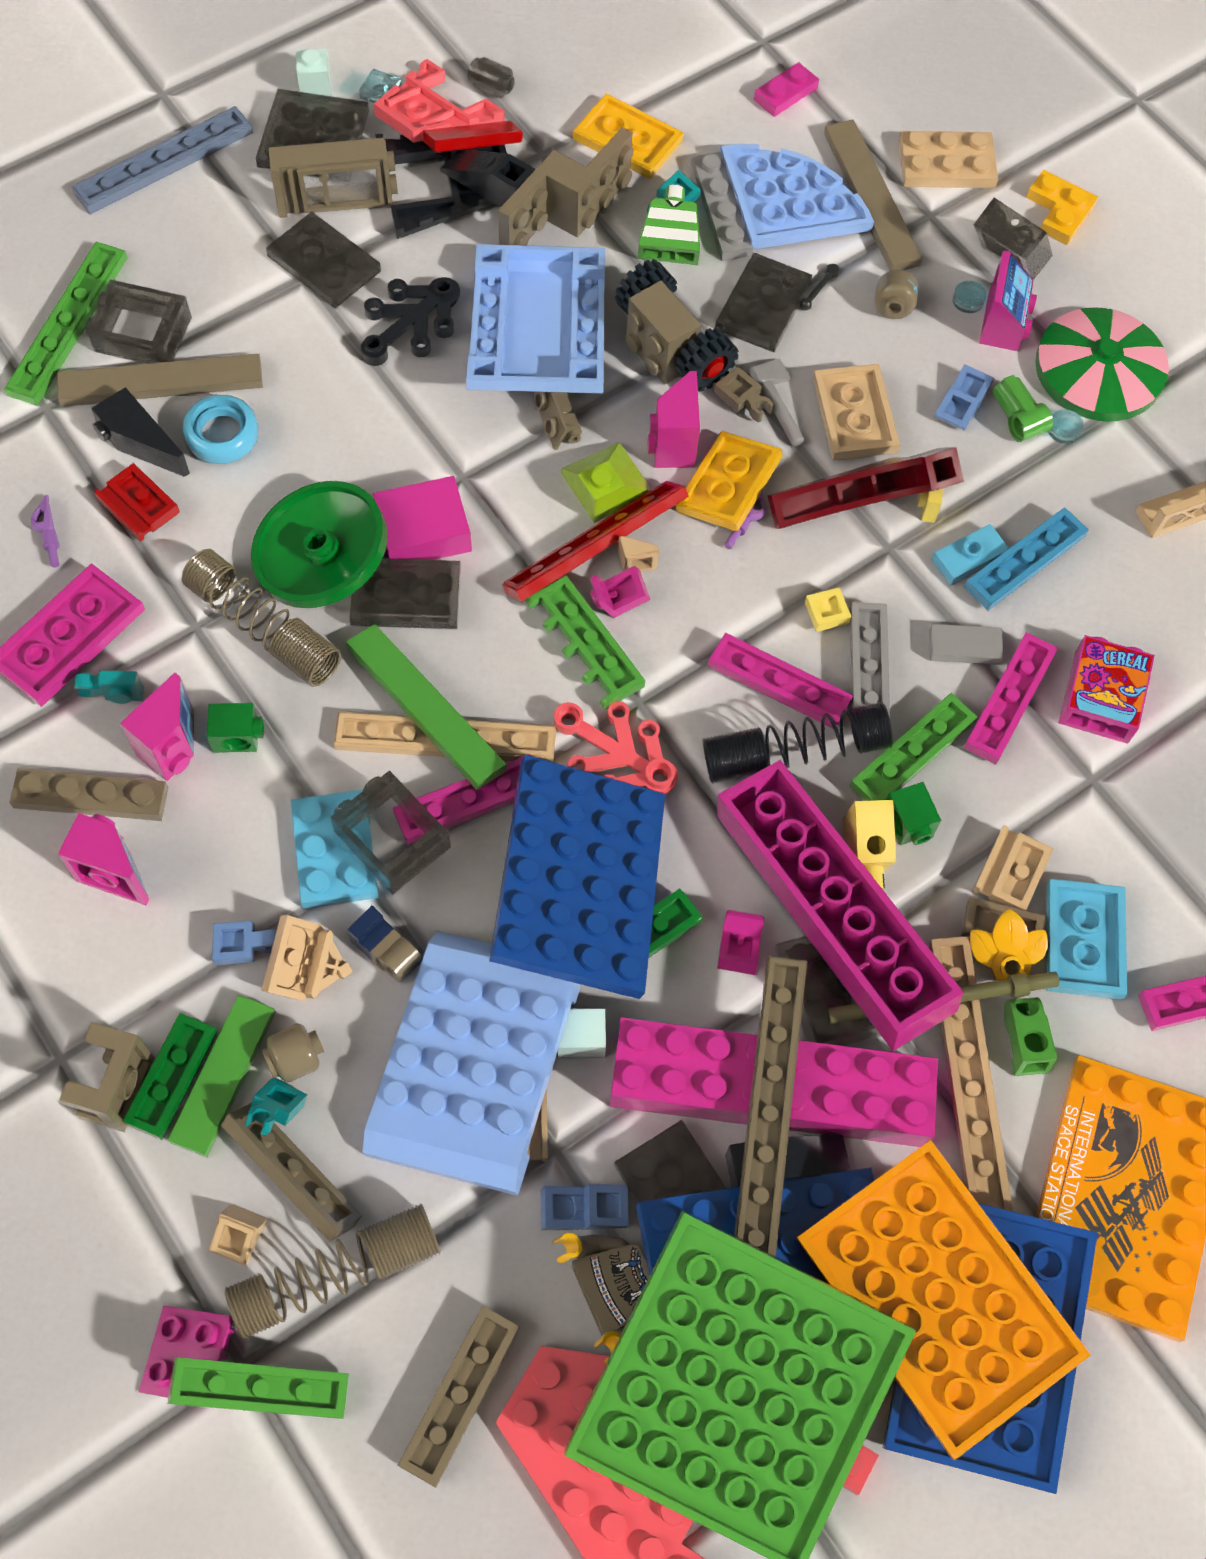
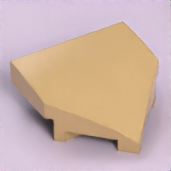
[261,915,353,1001]

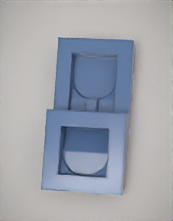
[935,364,994,431]
[540,1184,629,1230]

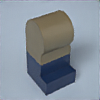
[347,905,423,982]

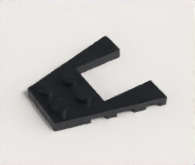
[375,134,507,239]

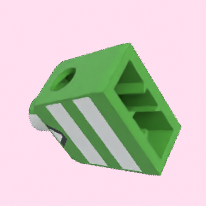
[638,185,700,265]

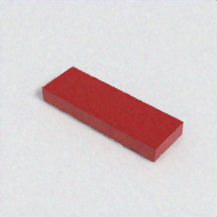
[423,121,523,153]

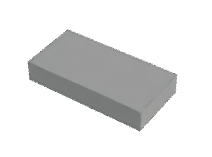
[929,624,1004,665]

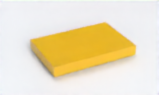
[573,93,683,179]
[675,431,783,532]

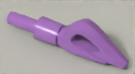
[724,490,767,549]
[31,495,60,568]

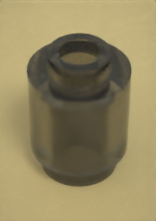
[467,57,515,98]

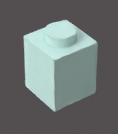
[296,49,332,101]
[558,1009,606,1058]

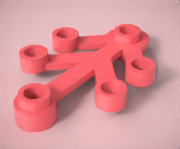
[554,701,678,794]

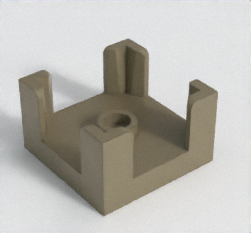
[59,1022,154,1132]

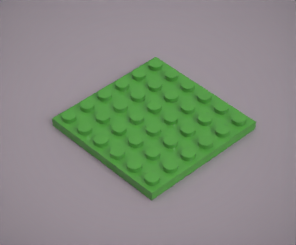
[564,1210,916,1559]

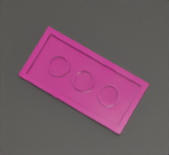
[0,563,145,707]

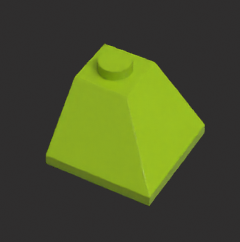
[561,442,652,523]

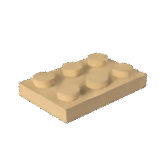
[899,131,998,188]
[813,364,900,460]

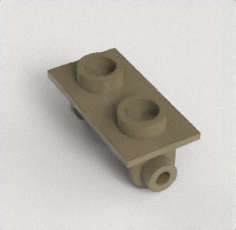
[534,392,582,450]

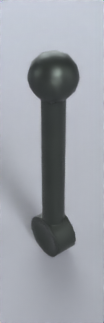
[800,264,840,311]

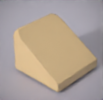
[618,536,659,572]
[208,1204,267,1266]

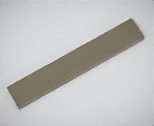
[824,119,922,271]
[57,354,263,406]

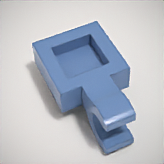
[212,921,277,965]

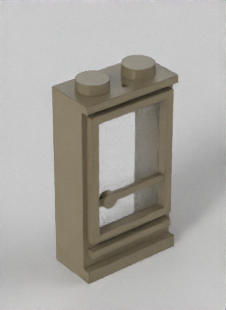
[269,138,398,218]

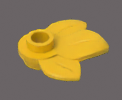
[969,909,1048,980]

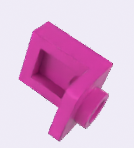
[590,566,651,618]
[717,910,764,975]

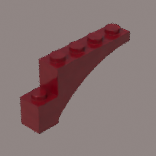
[767,447,964,529]

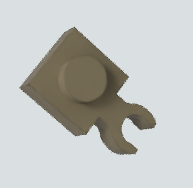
[714,367,773,422]

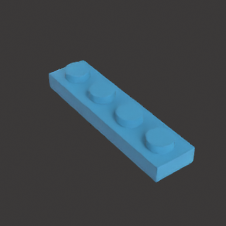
[964,507,1089,611]

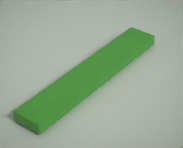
[4,241,127,406]
[346,624,507,790]

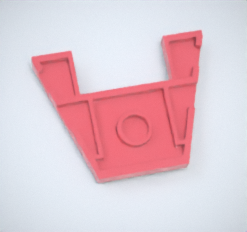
[374,59,505,143]

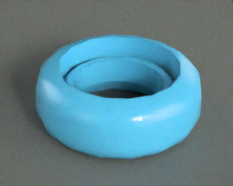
[182,394,259,464]

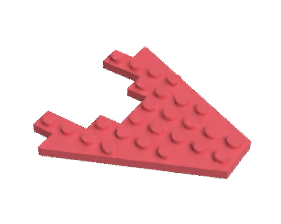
[496,1346,879,1559]

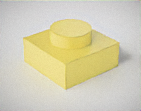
[917,488,943,523]
[805,587,851,632]

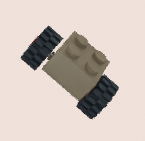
[614,259,739,392]

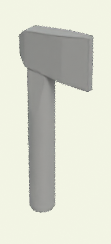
[749,359,804,446]

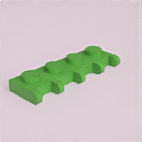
[525,575,646,709]

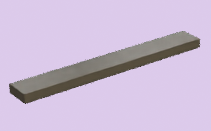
[734,955,807,1257]

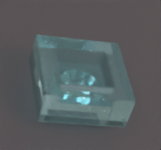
[359,69,401,103]

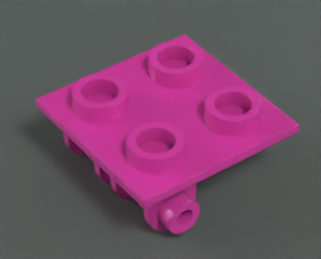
[139,1306,235,1398]

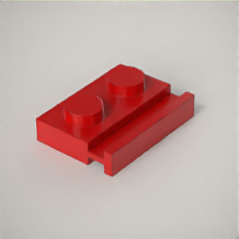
[94,463,180,542]

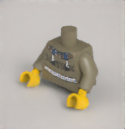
[552,1232,649,1364]

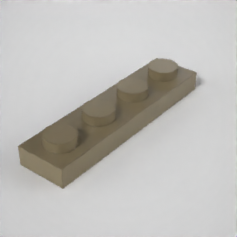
[9,768,168,821]
[221,1103,362,1242]
[397,1306,520,1488]

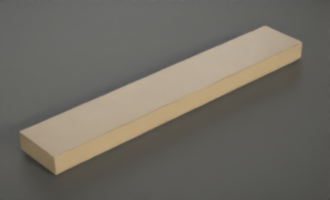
[334,712,556,762]

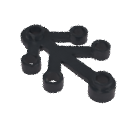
[361,277,460,366]

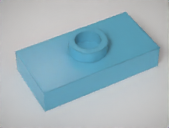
[932,524,1009,585]

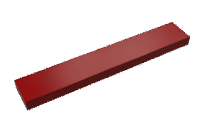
[502,481,689,602]

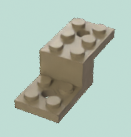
[498,127,634,246]

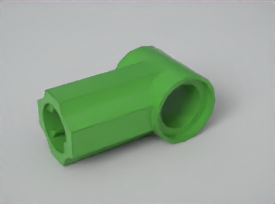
[992,375,1053,442]

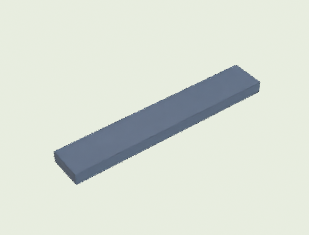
[72,106,253,214]

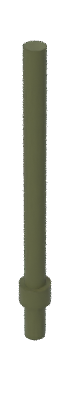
[827,971,1059,1024]

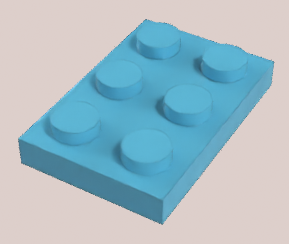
[291,789,379,909]
[1046,879,1127,1000]

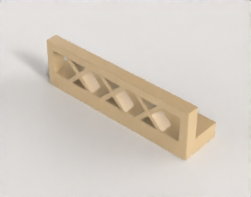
[1136,481,1206,538]

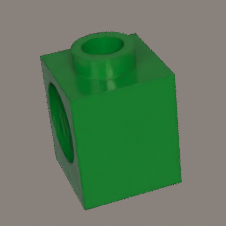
[207,703,264,753]
[886,781,942,846]

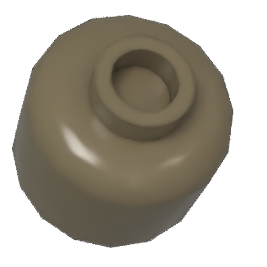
[875,270,918,319]
[262,1023,324,1082]

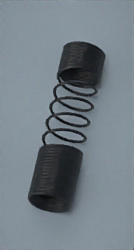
[702,702,893,784]

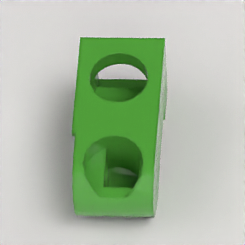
[1004,997,1058,1076]

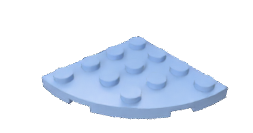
[720,144,874,250]

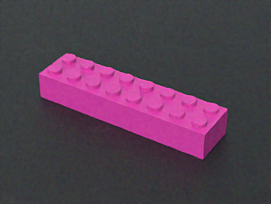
[717,760,964,1051]
[609,1017,938,1147]

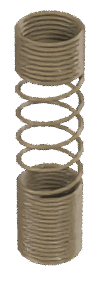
[181,549,341,687]
[225,1204,441,1339]

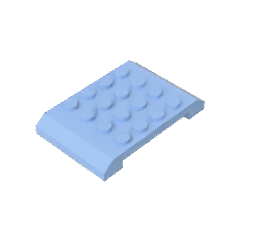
[466,244,605,393]
[362,931,581,1196]

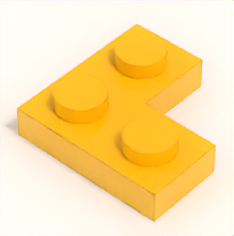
[1026,169,1098,245]

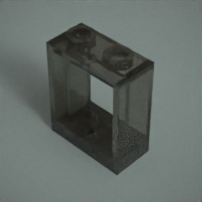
[973,197,1053,280]
[86,279,192,364]
[330,770,451,895]

